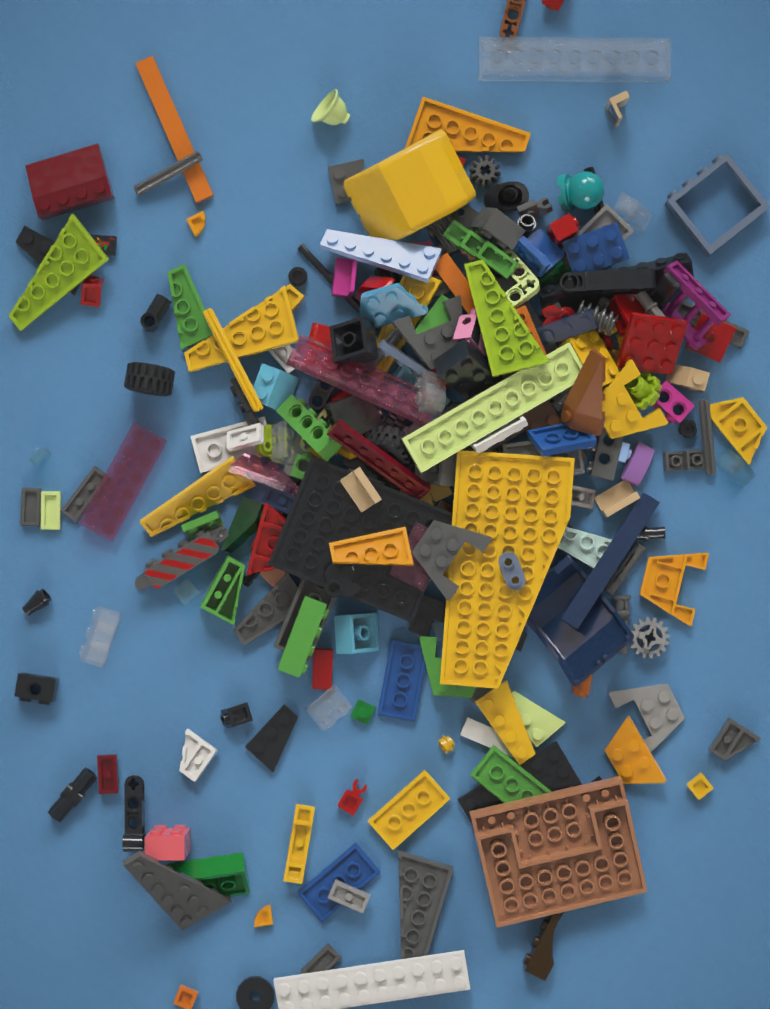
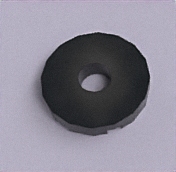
[236,976,275,1009]

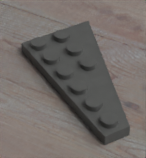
[398,850,454,959]

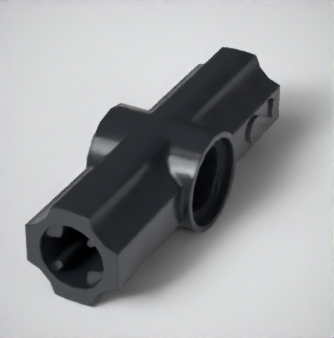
[48,767,98,822]

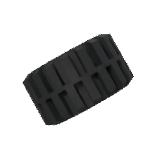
[124,362,175,397]
[362,425,411,477]

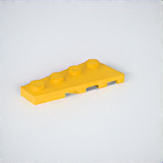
[475,680,536,765]

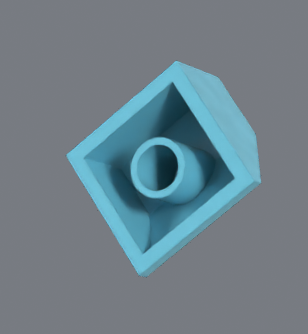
[253,363,299,410]
[334,612,380,654]

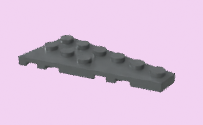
[122,851,232,930]

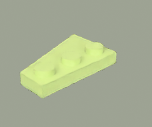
[512,691,566,747]

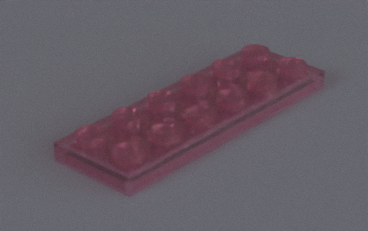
[78,422,167,542]

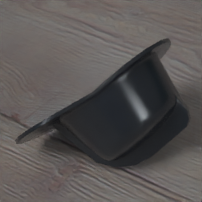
[483,181,529,213]

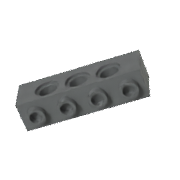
[587,428,624,481]

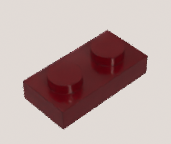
[97,754,119,794]

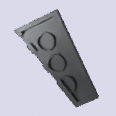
[233,573,298,646]

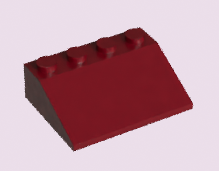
[25,144,115,220]

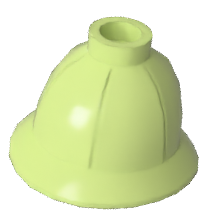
[311,89,350,125]

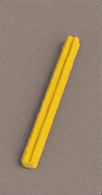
[203,308,263,412]

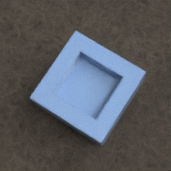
[618,442,632,463]

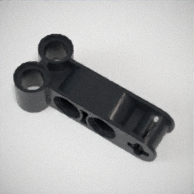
[122,775,146,852]

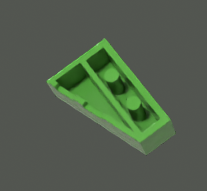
[199,555,245,625]

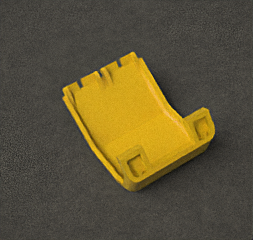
[343,129,476,241]

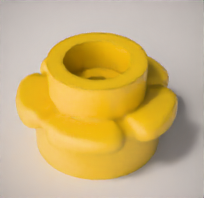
[438,735,455,754]

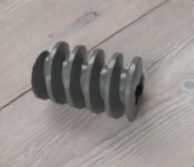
[577,299,619,336]

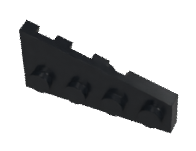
[16,225,82,296]

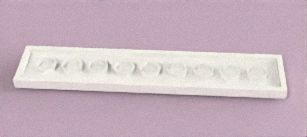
[274,950,470,1009]

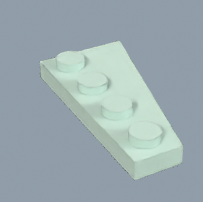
[558,527,612,568]

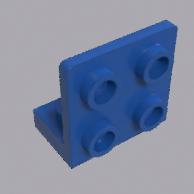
[513,229,566,278]

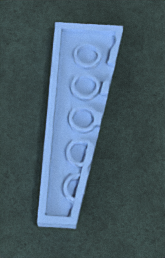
[320,229,442,283]

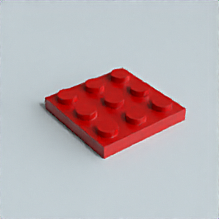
[616,312,688,375]

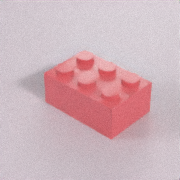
[145,825,190,860]

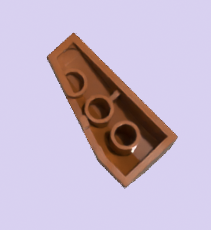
[561,349,606,436]

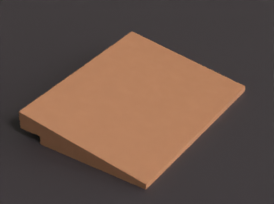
[469,776,648,928]

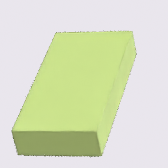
[41,491,61,530]

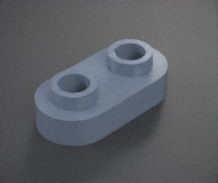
[499,552,526,590]

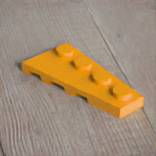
[329,527,414,566]

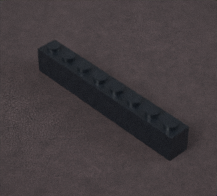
[539,253,694,311]

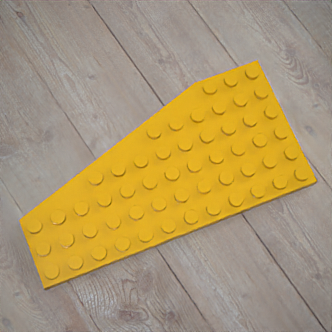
[440,450,575,689]

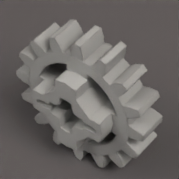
[630,617,670,659]

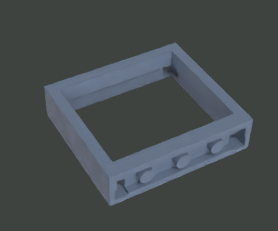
[665,153,770,257]

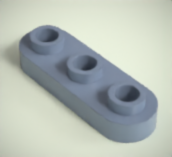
[378,339,430,378]

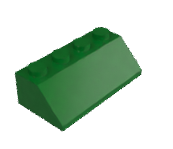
[167,853,250,897]

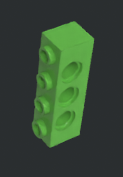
[276,394,342,462]

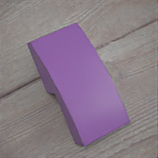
[621,442,655,487]

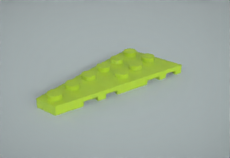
[8,214,110,331]
[464,259,550,377]

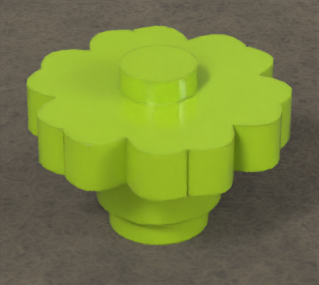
[626,372,662,410]

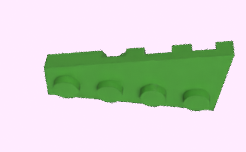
[167,264,213,350]

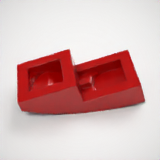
[312,648,333,690]

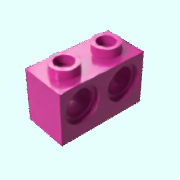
[652,381,695,424]

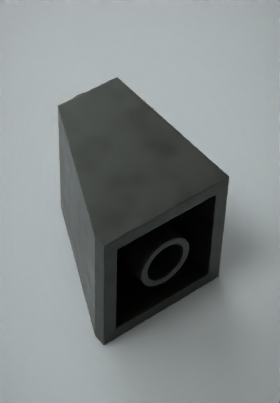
[323,388,384,434]

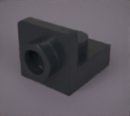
[220,702,253,728]

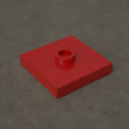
[685,312,736,362]

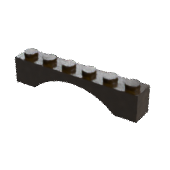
[522,912,564,981]

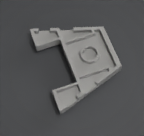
[608,683,685,752]

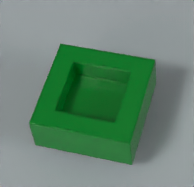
[350,699,376,725]

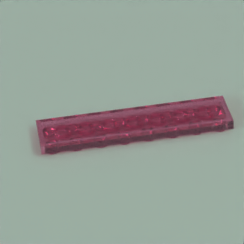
[286,334,442,426]

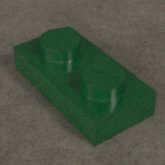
[532,260,572,293]

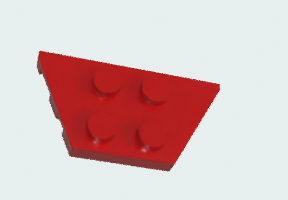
[246,503,286,575]

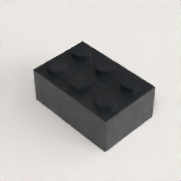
[434,339,502,400]

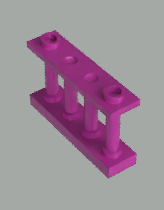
[647,260,731,350]

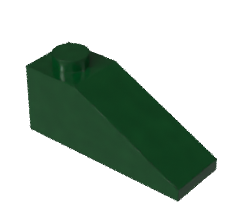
[221,496,264,553]

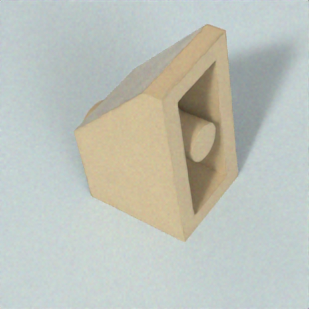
[665,365,710,393]

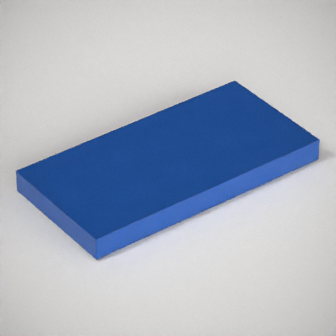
[377,639,426,722]
[297,842,381,922]

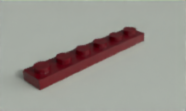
[327,419,431,500]

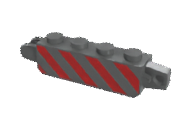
[134,525,229,590]

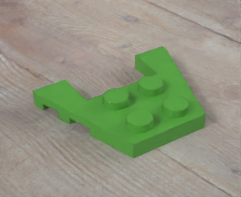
[419,636,476,698]

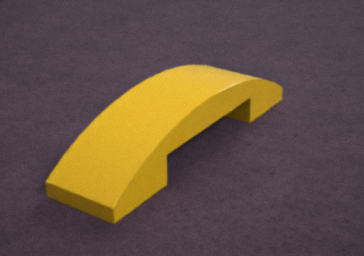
[283,804,315,884]

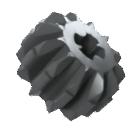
[469,155,501,189]

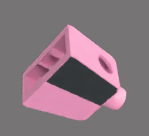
[453,309,486,357]

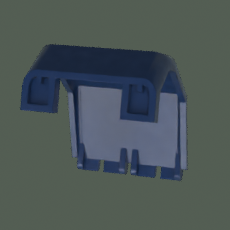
[526,554,634,686]

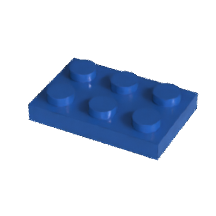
[562,222,630,272]
[527,423,597,457]

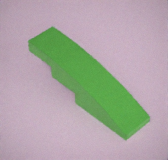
[442,220,518,279]

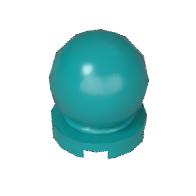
[557,171,605,212]

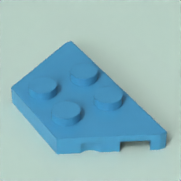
[359,283,428,328]

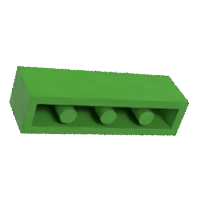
[277,596,329,678]

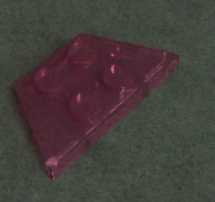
[229,453,299,496]

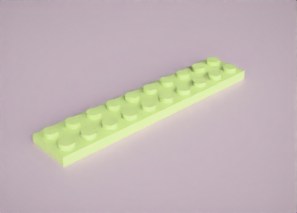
[401,342,582,473]

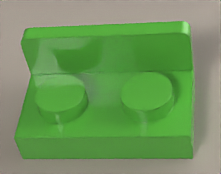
[181,510,225,540]

